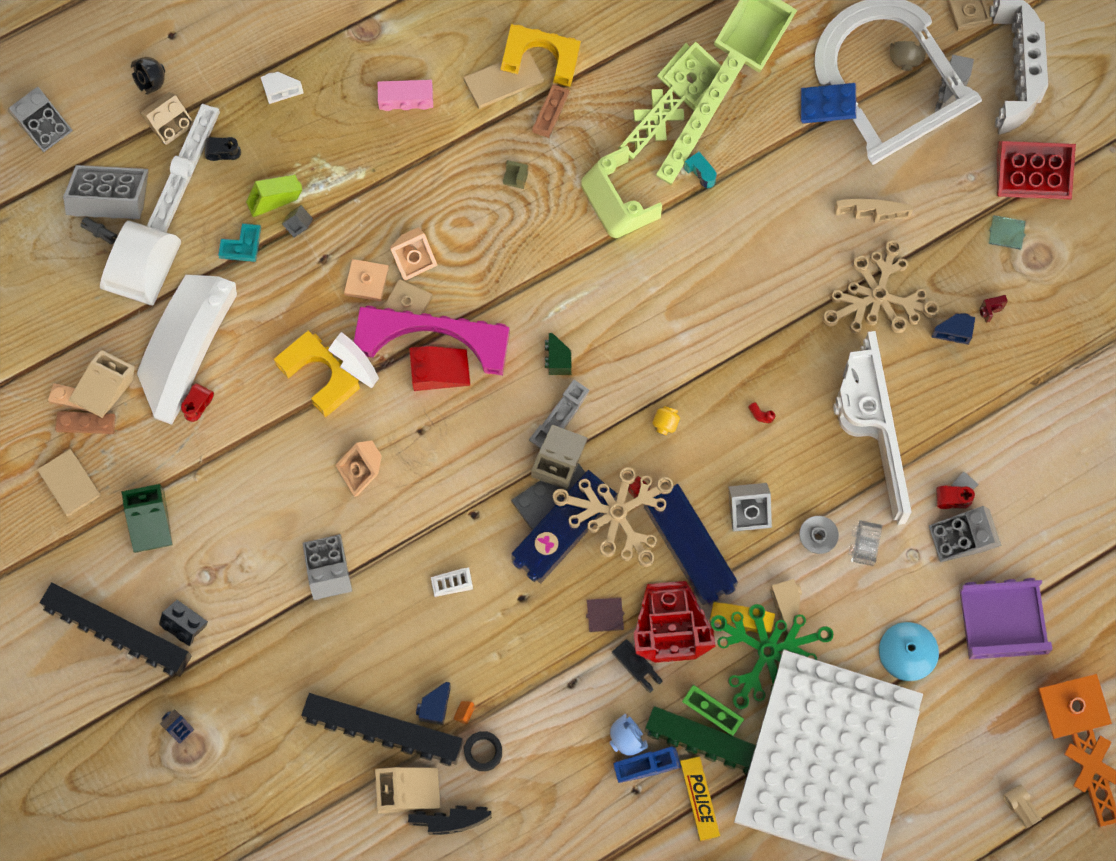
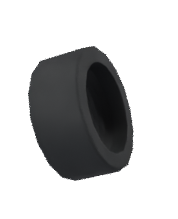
[464,731,502,771]

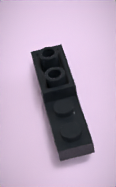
[408,805,492,835]

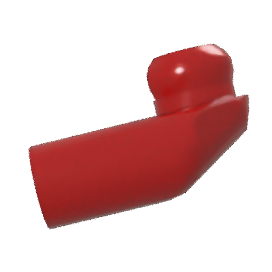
[748,402,776,424]

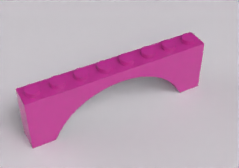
[354,306,510,376]

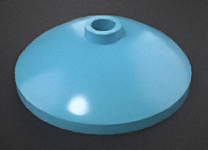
[879,622,939,681]

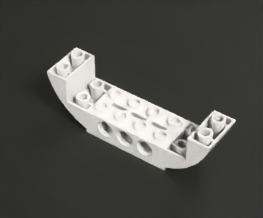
[990,0,1048,135]

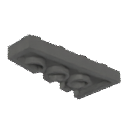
[511,463,586,532]

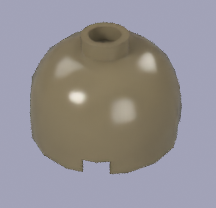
[890,41,926,71]

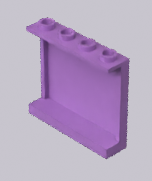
[959,578,1052,660]

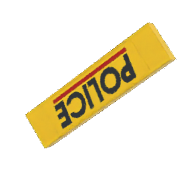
[680,756,720,842]

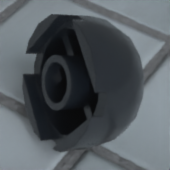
[131,57,165,95]

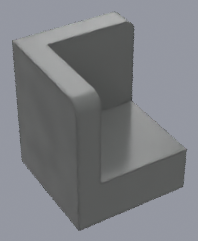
[282,205,313,238]

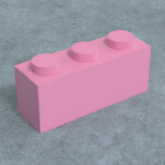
[378,80,433,111]

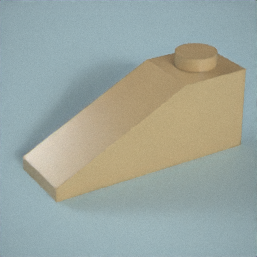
[770,579,802,636]

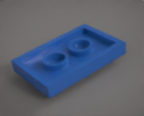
[801,83,857,124]

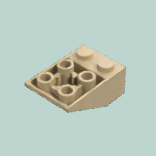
[69,350,134,418]
[375,767,440,814]

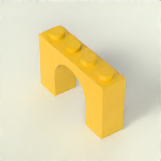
[501,24,581,87]
[274,330,360,418]

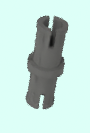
[81,217,117,244]

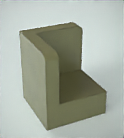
[503,160,528,189]

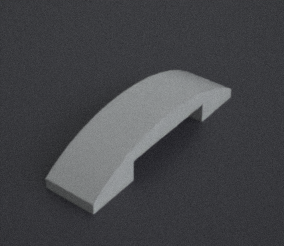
[529,380,590,449]

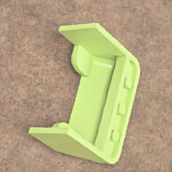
[581,146,662,238]

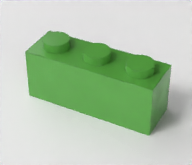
[682,685,744,736]

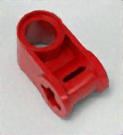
[181,383,214,422]
[936,485,975,509]

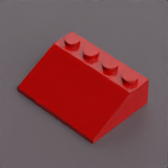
[997,141,1076,199]

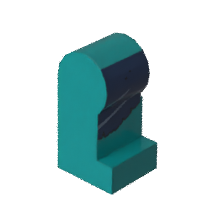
[684,152,717,188]

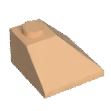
[390,227,437,281]
[335,440,381,497]

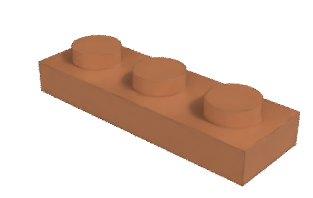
[532,84,570,138]
[55,412,116,434]

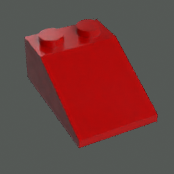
[409,346,470,391]

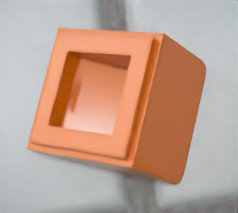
[454,701,475,725]

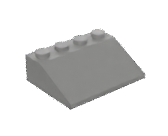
[63,165,149,219]

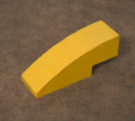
[709,602,775,636]

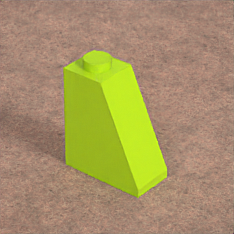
[246,175,302,217]

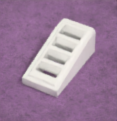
[431,568,473,597]

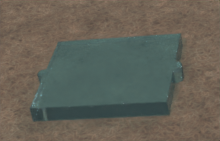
[989,215,1026,250]

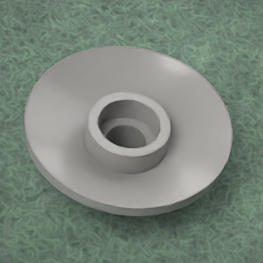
[799,516,839,554]

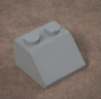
[728,483,772,531]

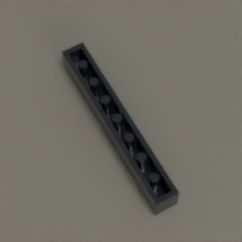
[39,582,192,677]
[301,693,464,766]

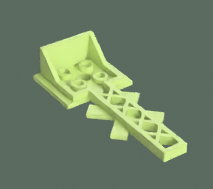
[619,42,721,160]

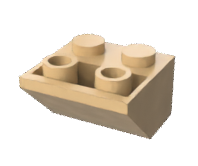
[140,92,193,145]

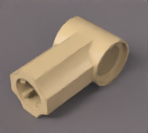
[1003,784,1042,829]

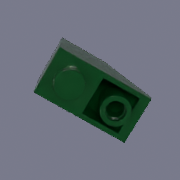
[545,333,572,375]

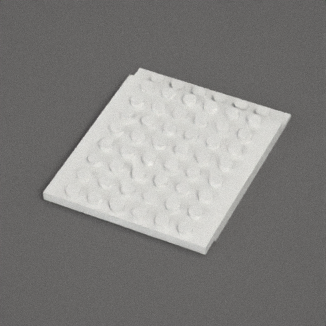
[734,650,923,861]

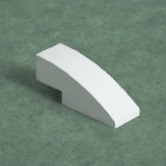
[328,332,379,388]

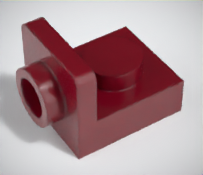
[979,295,1008,323]

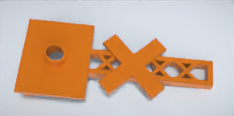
[1038,674,1116,827]

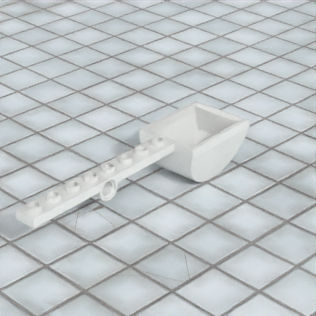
[100,104,220,306]

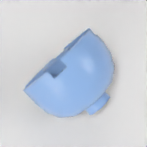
[610,714,648,756]

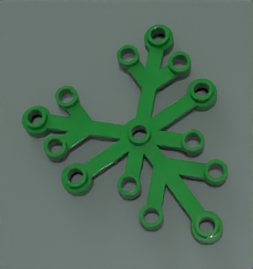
[710,604,834,709]

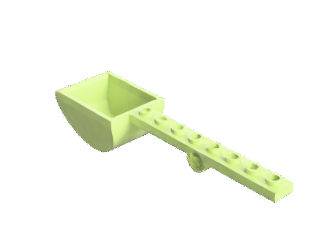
[656,0,797,185]

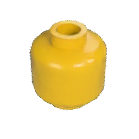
[652,406,680,436]

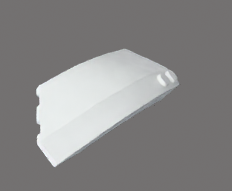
[137,275,237,425]

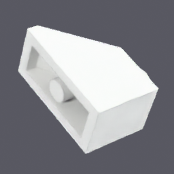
[261,72,303,104]

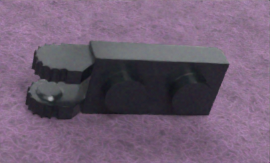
[612,639,663,693]

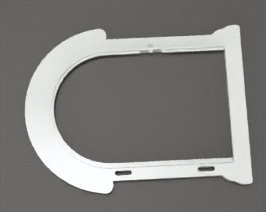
[815,0,982,165]

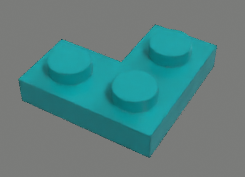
[218,224,261,262]

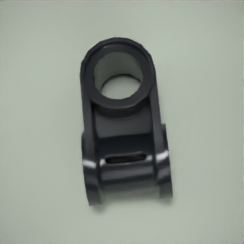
[205,137,241,161]

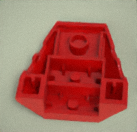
[634,581,716,663]

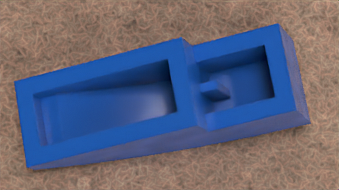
[613,747,681,783]

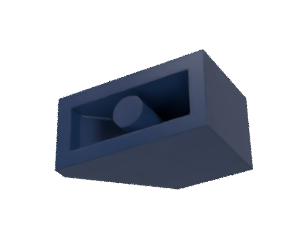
[931,313,975,345]
[416,682,451,725]

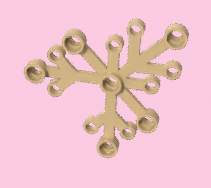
[823,240,939,334]
[553,467,673,567]

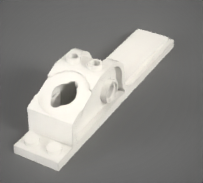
[833,331,912,525]

